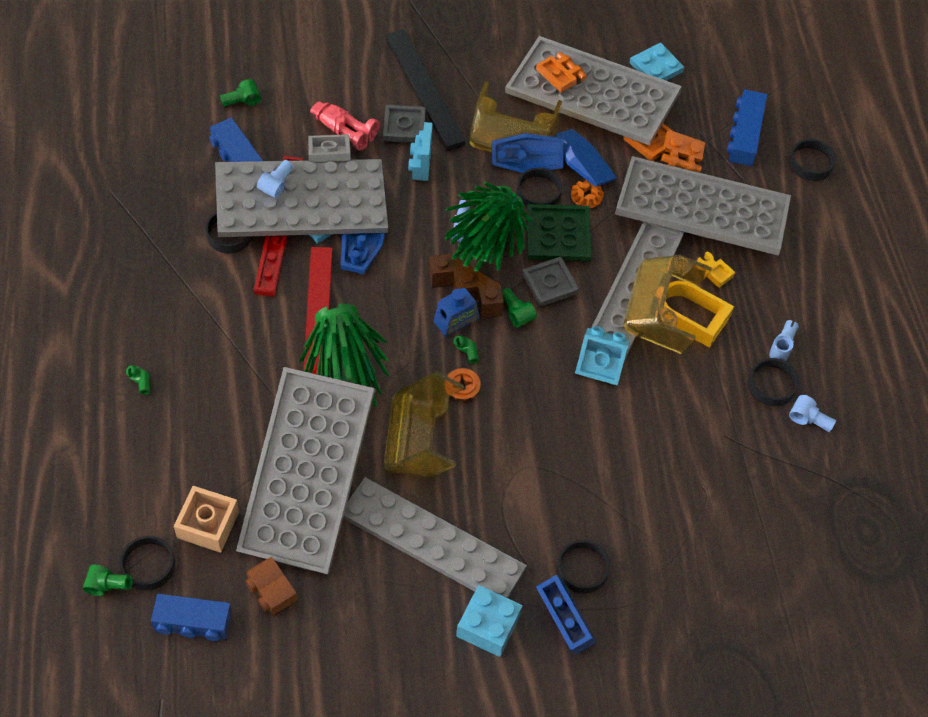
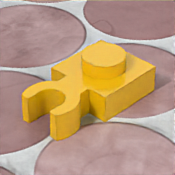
[697,252,735,288]

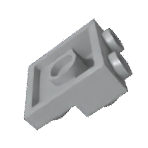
[308,134,351,162]

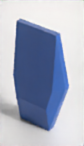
[555,129,617,187]
[492,133,563,173]
[341,233,385,274]

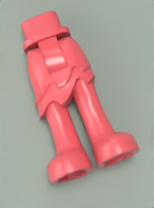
[310,101,380,151]

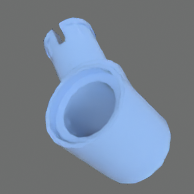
[257,160,293,199]
[769,320,799,361]
[789,395,836,432]

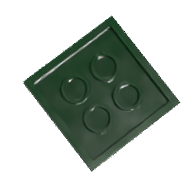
[527,204,591,262]

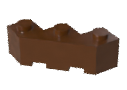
[429,254,504,319]

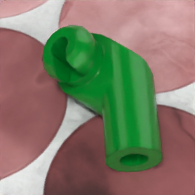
[453,335,479,364]
[126,365,150,395]

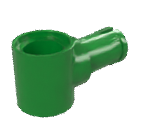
[220,79,262,107]
[501,288,537,328]
[82,565,133,596]

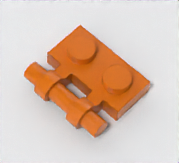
[536,52,587,93]
[661,130,705,173]

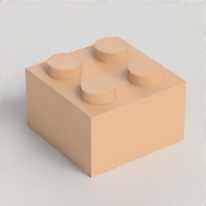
[174,486,239,553]

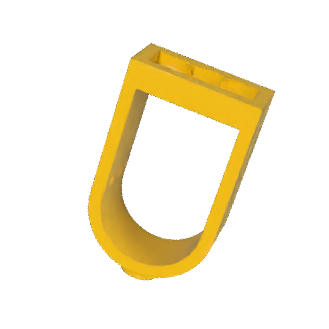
[655,281,734,348]

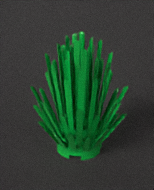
[445,182,532,272]
[299,304,389,408]

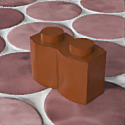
[245,557,297,615]

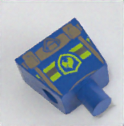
[434,288,480,337]

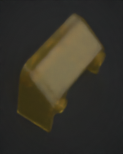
[469,81,562,152]
[624,255,712,354]
[384,371,464,477]

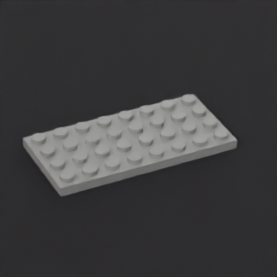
[505,36,682,146]
[615,156,791,255]
[215,159,388,237]
[236,367,376,574]

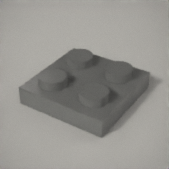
[383,105,425,143]
[522,257,579,307]

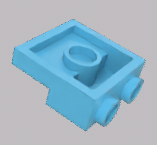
[408,122,432,181]
[575,326,630,385]

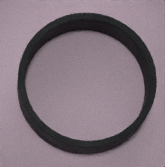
[789,139,836,181]
[516,168,562,208]
[205,212,253,253]
[748,358,799,406]
[120,536,175,590]
[557,540,610,594]

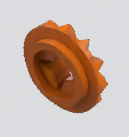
[571,180,604,208]
[445,368,481,401]

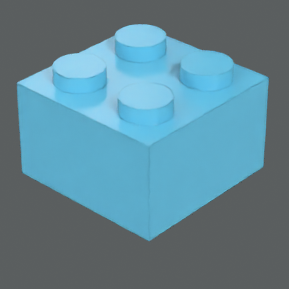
[456,585,523,657]

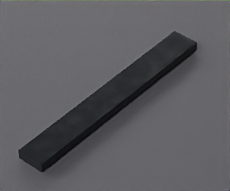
[386,29,465,151]

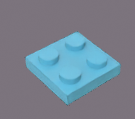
[630,43,684,81]

